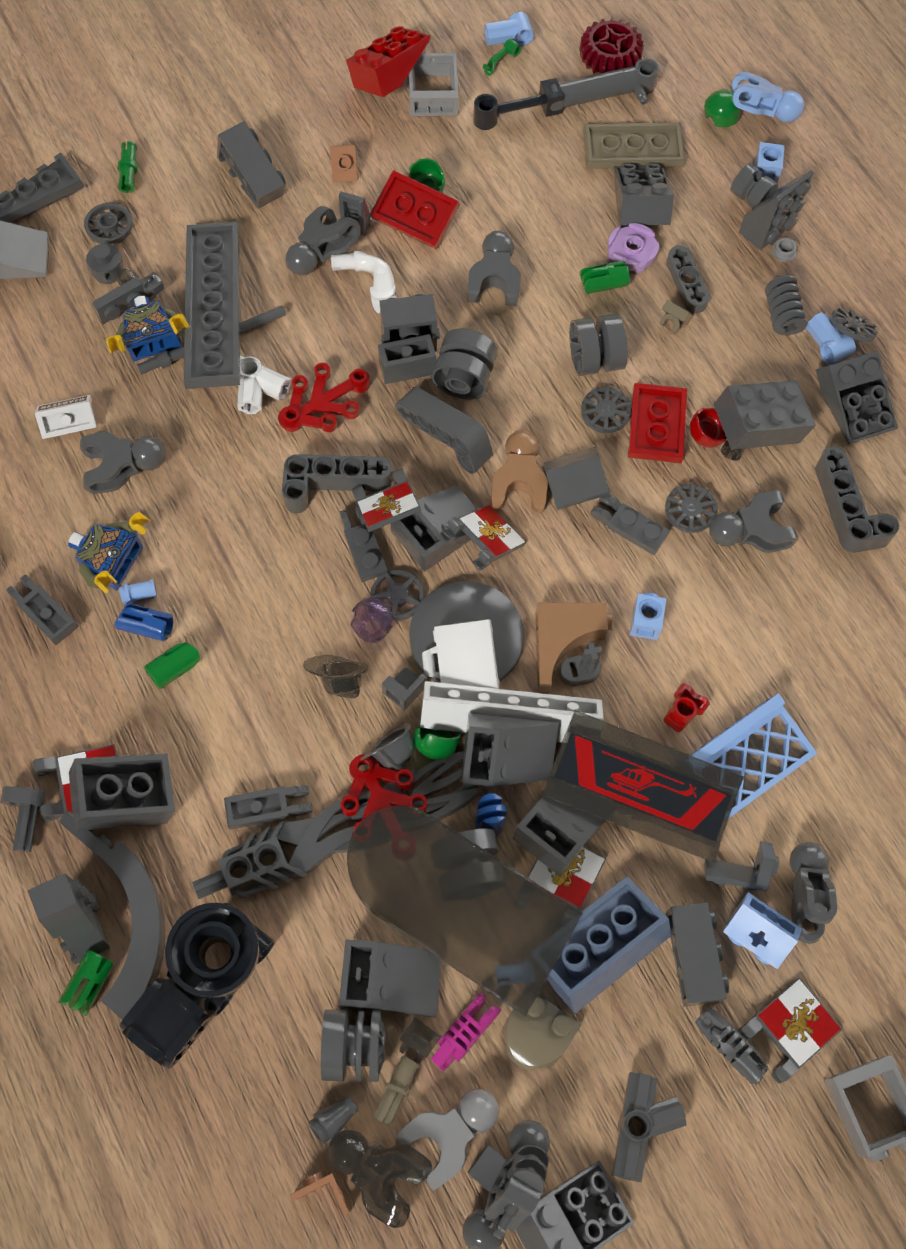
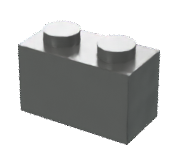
[378,334,436,384]

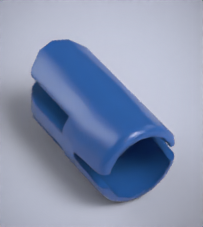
[114,603,173,641]
[474,793,507,837]

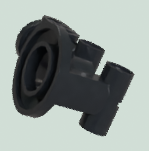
[120,903,275,1069]

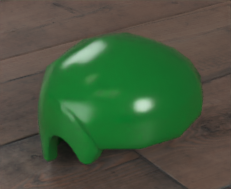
[704,89,741,127]
[409,158,445,193]
[413,726,461,760]

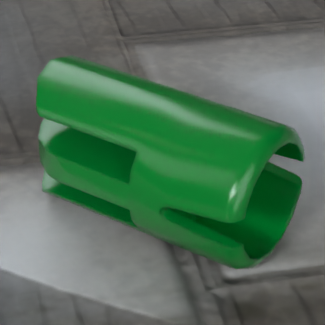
[579,261,630,294]
[144,642,200,689]
[58,950,115,1016]

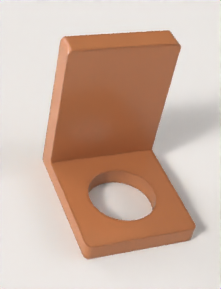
[330,145,357,182]
[290,1172,350,1215]

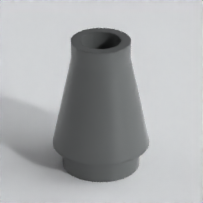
[308,1095,358,1145]

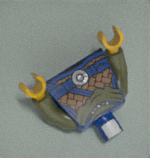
[106,296,190,362]
[68,512,150,594]

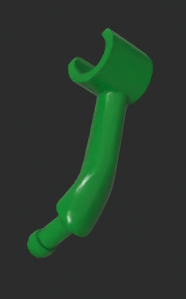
[483,39,521,76]

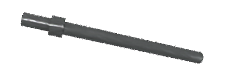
[137,306,286,375]

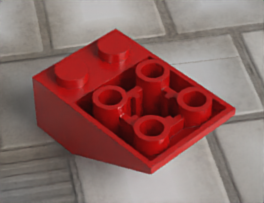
[346,26,431,97]

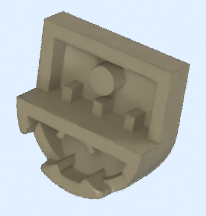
[502,987,581,1071]

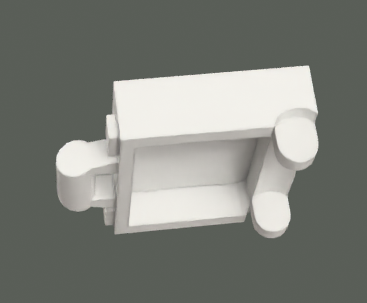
[422,619,500,689]

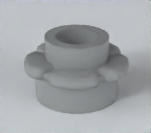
[772,238,797,262]

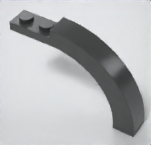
[58,812,166,1020]

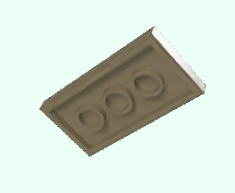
[583,123,685,169]

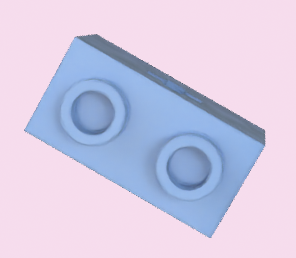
[723,892,802,969]

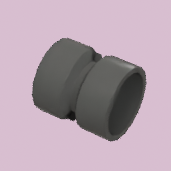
[730,164,779,209]

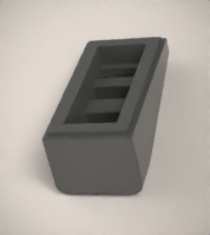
[339,191,371,235]

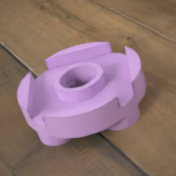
[607,223,659,273]

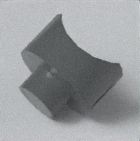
[86,244,123,284]

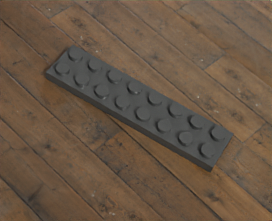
[184,222,240,389]

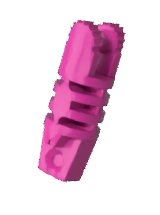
[431,992,501,1071]

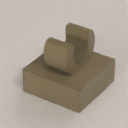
[660,300,693,333]

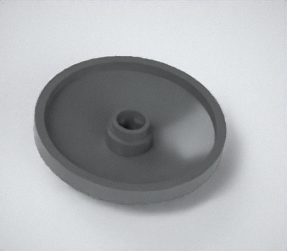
[409,581,524,683]

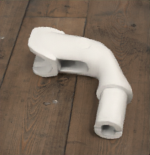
[331,251,397,313]

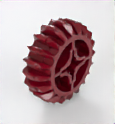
[579,17,644,74]

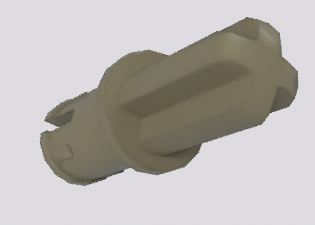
[374,1056,420,1125]

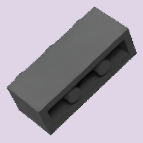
[666,902,729,1007]

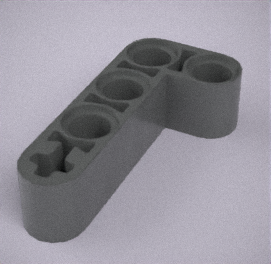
[395,387,493,474]
[815,446,900,553]
[282,454,393,514]

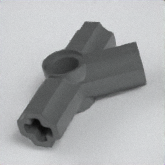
[612,1072,687,1182]

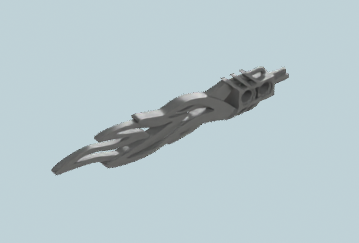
[192,751,478,899]

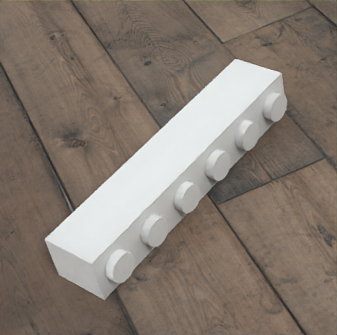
[420,681,604,743]

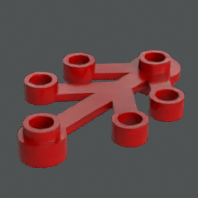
[278,363,370,432]
[340,754,427,860]

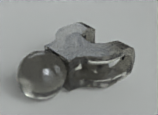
[328,1130,432,1228]

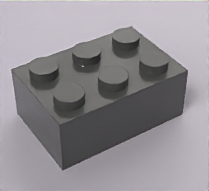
[713,380,816,450]
[69,754,175,831]

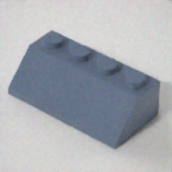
[530,876,672,1014]

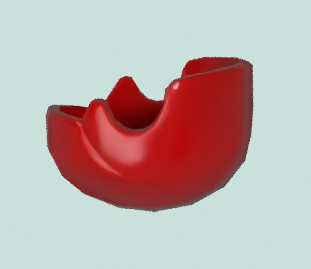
[689,408,727,448]

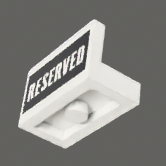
[35,395,97,439]

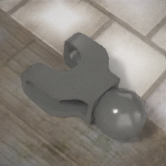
[285,206,361,275]
[468,230,521,306]
[80,431,166,494]
[709,491,798,553]
[789,842,837,944]

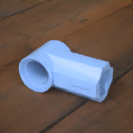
[484,12,534,46]
[806,312,856,365]

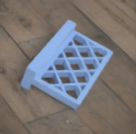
[679,693,817,821]

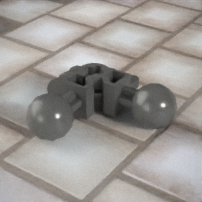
[463,1120,550,1249]

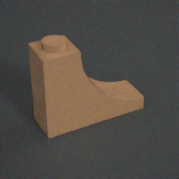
[535,602,612,694]

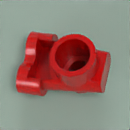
[663,683,710,733]

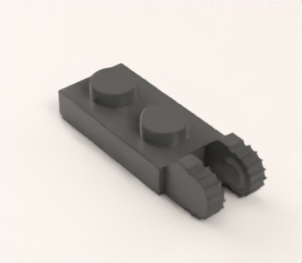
[590,495,670,555]
[339,506,388,583]
[6,574,78,646]
[224,785,313,830]

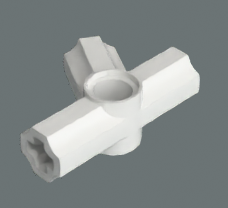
[237,356,292,414]

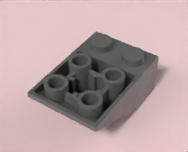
[614,163,674,225]
[739,170,814,251]
[815,351,898,444]
[390,485,477,572]
[462,713,559,786]
[513,779,615,877]
[339,939,441,1017]
[516,1160,634,1249]

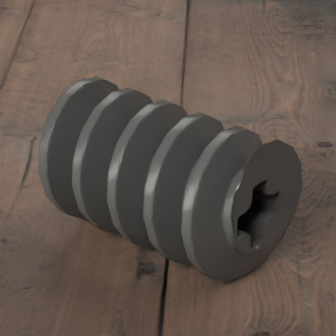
[765,275,807,335]

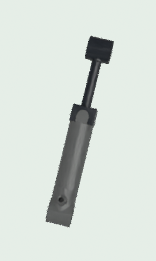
[473,58,659,130]

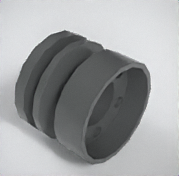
[321,1009,385,1082]

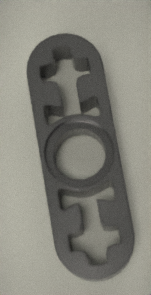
[666,246,710,313]

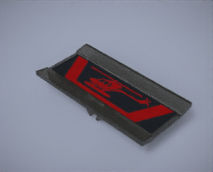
[543,710,744,863]

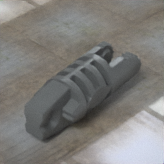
[695,1007,768,1085]

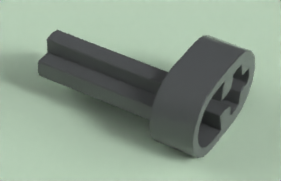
[560,643,602,686]
[0,786,46,852]

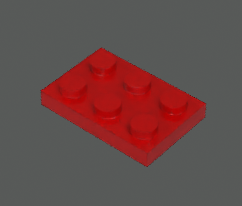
[370,170,460,249]
[628,383,687,463]

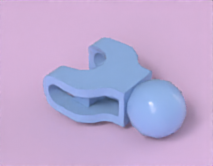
[732,72,804,123]

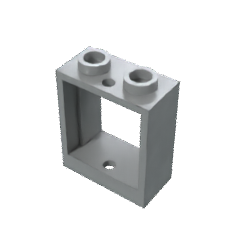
[409,53,458,116]
[824,1055,906,1162]

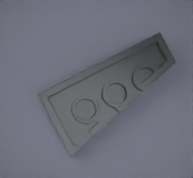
[0,152,84,223]

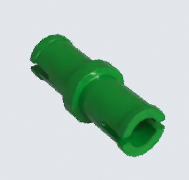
[117,141,138,193]

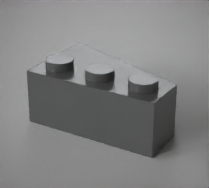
[217,121,286,209]
[28,873,110,965]

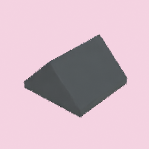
[544,447,610,510]

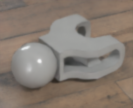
[396,1089,499,1190]

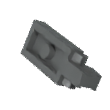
[92,272,165,325]

